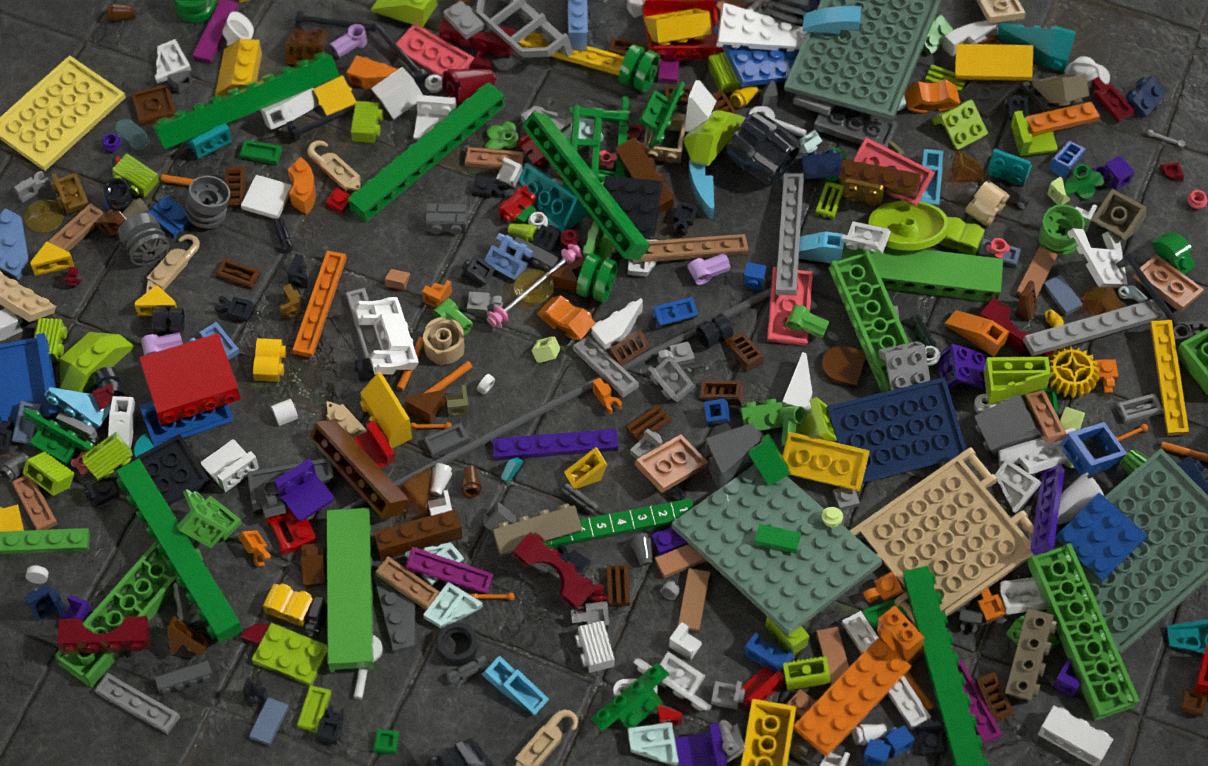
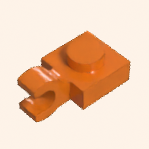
[1095,359,1118,393]
[593,378,622,414]
[238,530,271,567]
[863,571,904,603]
[977,588,1007,623]

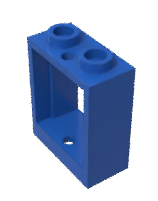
[1059,422,1127,476]

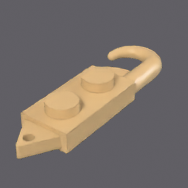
[307,141,361,191]
[146,234,200,293]
[326,401,367,439]
[515,710,578,766]

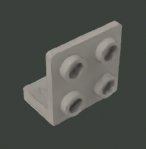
[878,341,930,391]

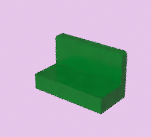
[748,434,791,486]

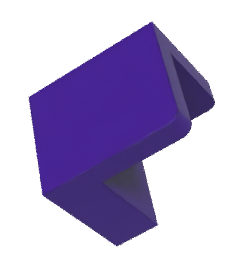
[1105,155,1135,190]
[63,595,93,623]
[1054,658,1081,697]

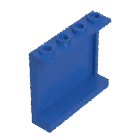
[0,333,60,425]

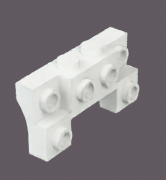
[354,297,419,374]

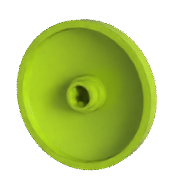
[869,201,948,250]

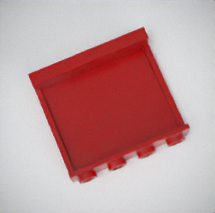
[641,0,724,60]
[139,333,241,425]

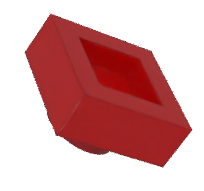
[326,188,350,214]

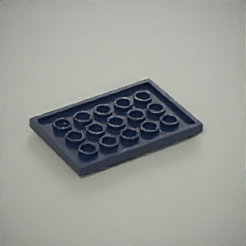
[826,377,967,484]

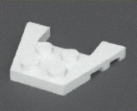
[1067,228,1128,288]

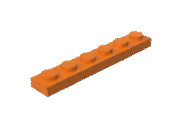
[293,251,347,358]

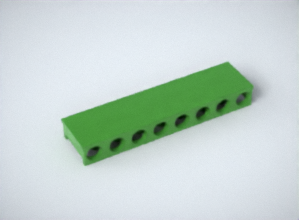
[842,243,1003,302]
[828,250,909,393]
[327,508,374,672]
[55,541,204,688]
[1026,543,1140,721]

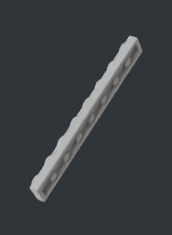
[776,174,804,295]
[1023,299,1167,356]

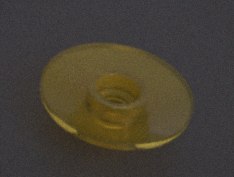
[24,199,64,233]
[514,269,554,304]

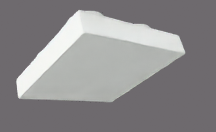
[241,175,292,219]

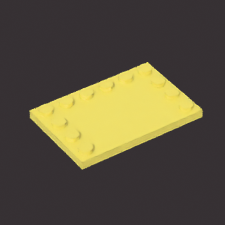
[0,55,126,171]

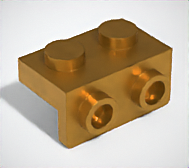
[51,173,89,214]

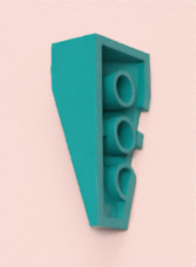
[996,23,1076,72]
[519,163,588,232]
[1167,619,1208,652]

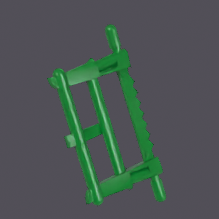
[566,96,630,182]

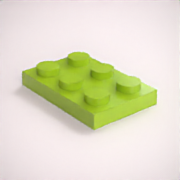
[252,623,328,686]

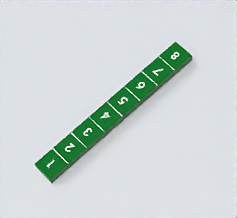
[544,498,693,548]

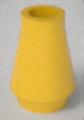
[730,85,758,108]

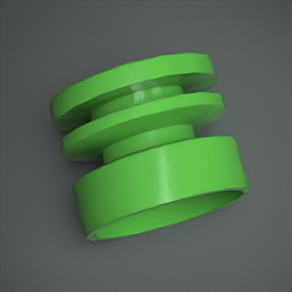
[1039,204,1085,257]

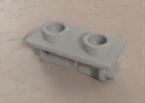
[719,720,746,762]

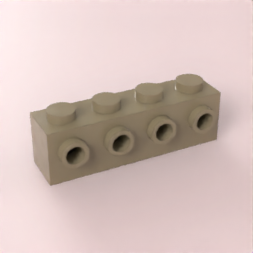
[492,504,582,556]
[1005,608,1057,702]

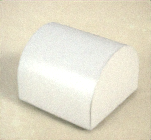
[271,399,298,426]

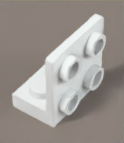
[414,95,456,140]
[201,440,259,493]

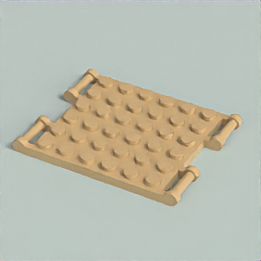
[850,448,1034,626]

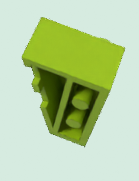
[984,357,1051,405]

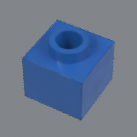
[743,262,767,290]
[704,399,730,425]
[885,726,914,758]
[862,739,891,766]

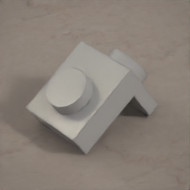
[630,429,663,459]
[711,681,745,710]

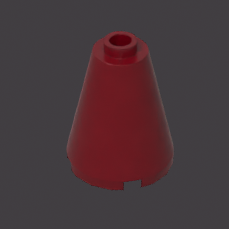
[441,69,496,106]

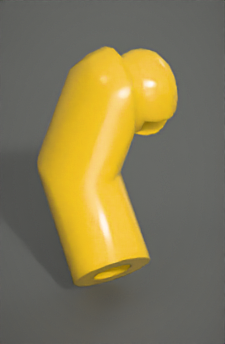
[1044,309,1064,328]

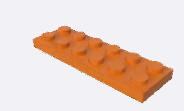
[793,638,911,758]

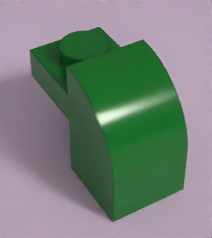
[1151,232,1196,274]

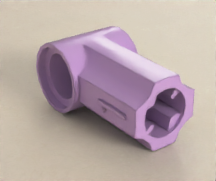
[330,24,367,58]
[688,254,730,285]
[141,332,183,356]

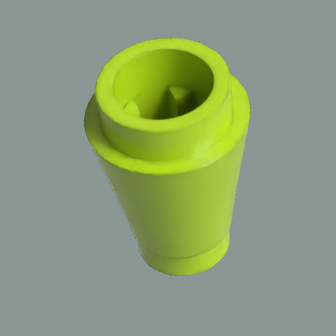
[508,224,538,243]

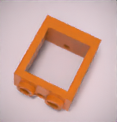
[877,606,924,664]

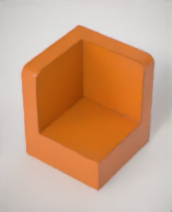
[422,280,452,308]

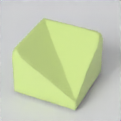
[1047,177,1070,205]
[532,336,560,363]
[1060,407,1085,430]

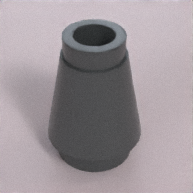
[0,452,29,482]
[630,533,653,566]

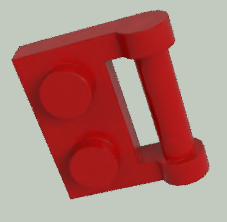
[265,509,317,555]

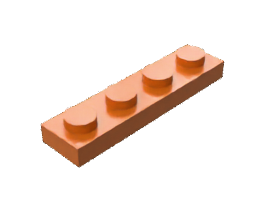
[1025,102,1100,136]

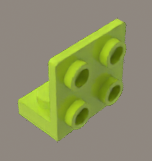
[932,99,988,150]
[1011,111,1058,156]
[800,397,837,442]

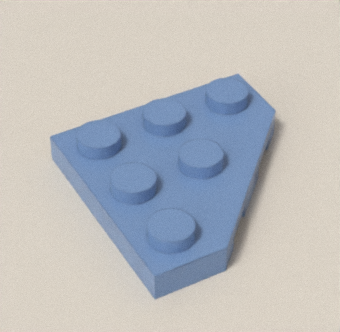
[0,208,30,280]

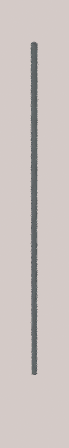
[340,267,813,510]

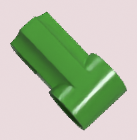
[432,298,473,336]
[786,305,829,338]
[779,406,807,447]

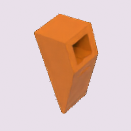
[347,55,398,89]
[944,310,1009,357]

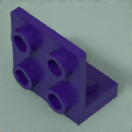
[938,343,986,390]
[274,459,334,522]
[674,723,727,766]

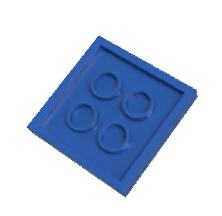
[1055,493,1147,582]

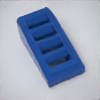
[1049,141,1086,179]

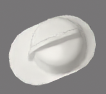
[222,12,254,46]
[1064,57,1110,88]

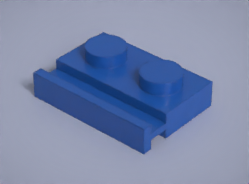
[146,195,192,238]

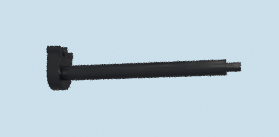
[295,10,375,30]
[373,23,429,85]
[286,103,356,142]
[1116,252,1179,327]

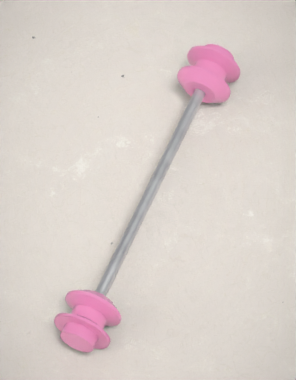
[487,244,582,328]

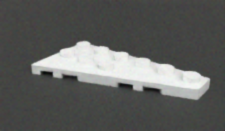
[716,3,807,51]

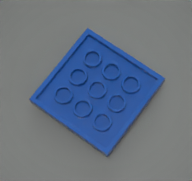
[714,24,799,87]

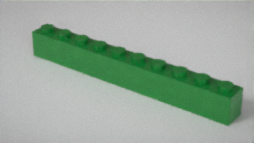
[152,52,339,149]
[348,82,505,223]
[522,112,650,260]
[116,459,243,644]
[902,565,989,766]

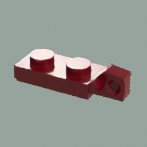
[1090,76,1135,123]

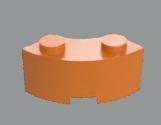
[904,79,961,113]
[288,157,316,215]
[537,296,596,340]

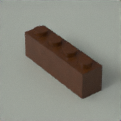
[615,137,675,215]
[839,159,921,198]
[374,509,463,561]

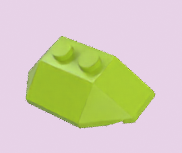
[683,110,746,166]
[60,332,134,393]

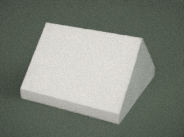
[371,67,423,120]
[685,80,716,132]

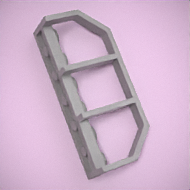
[476,0,573,58]

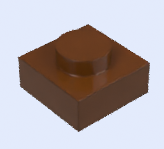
[1180,688,1208,717]

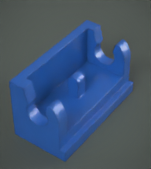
[652,297,698,328]
[744,632,794,674]

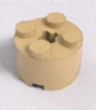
[965,180,1010,227]
[423,317,465,366]

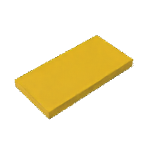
[955,44,1033,81]
[782,432,870,492]

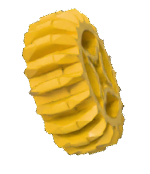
[1048,345,1100,399]

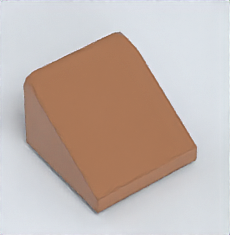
[385,269,410,291]

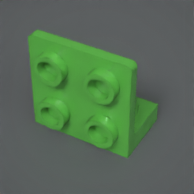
[177,489,228,549]

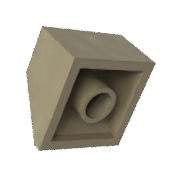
[1033,73,1089,106]
[1091,189,1147,240]

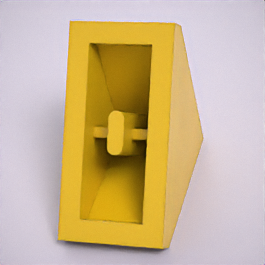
[30,242,74,276]
[135,285,177,316]
[564,447,607,489]

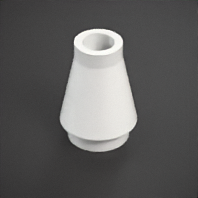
[429,463,452,496]
[852,724,887,746]

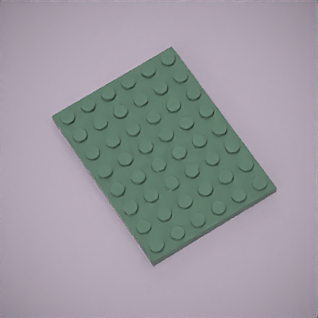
[784,0,942,120]
[1036,449,1208,655]
[672,464,882,636]

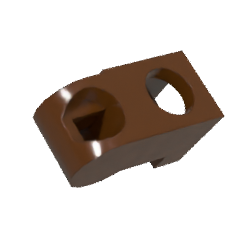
[95,209,127,235]

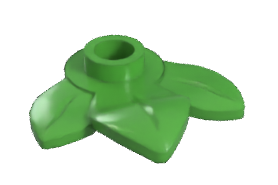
[484,122,519,150]

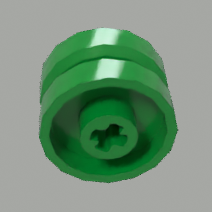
[173,0,216,23]
[618,44,660,93]
[576,253,617,303]

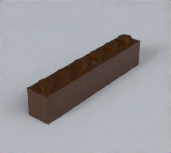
[309,419,408,519]

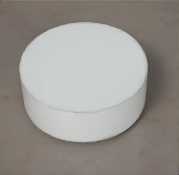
[477,374,495,395]
[26,566,49,584]

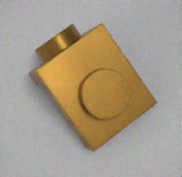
[280,284,302,320]

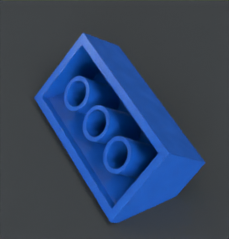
[139,400,233,447]

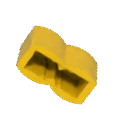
[253,338,286,382]
[263,583,313,627]

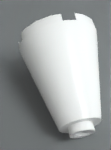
[1057,473,1105,525]

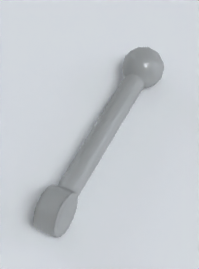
[1146,129,1185,149]

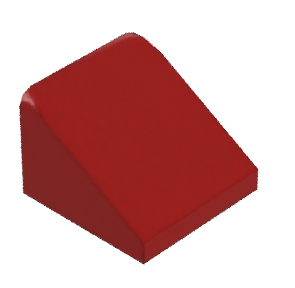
[657,705,682,727]

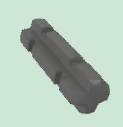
[561,484,599,514]
[447,656,489,684]

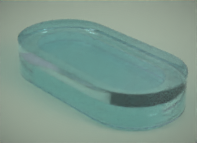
[115,119,149,149]

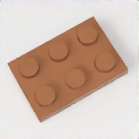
[1133,255,1204,312]
[634,434,708,493]

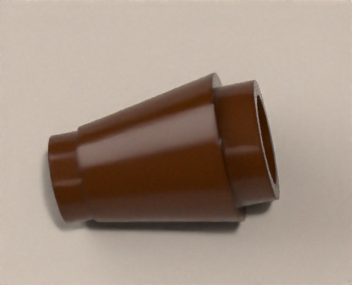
[107,3,135,22]
[461,465,482,498]

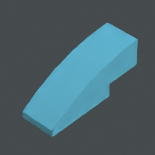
[803,6,861,34]
[920,149,943,206]
[688,160,714,219]
[482,656,549,715]

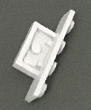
[998,428,1076,474]
[633,652,712,711]

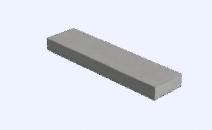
[346,288,381,358]
[573,335,639,398]
[94,673,180,735]

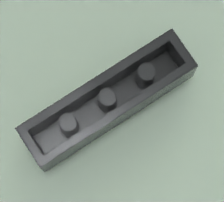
[510,237,559,272]
[155,661,213,695]

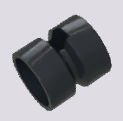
[103,178,133,213]
[152,307,185,334]
[696,313,734,349]
[91,367,125,405]

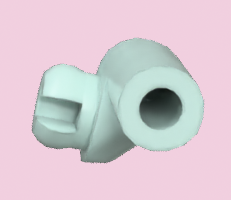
[1118,286,1148,303]

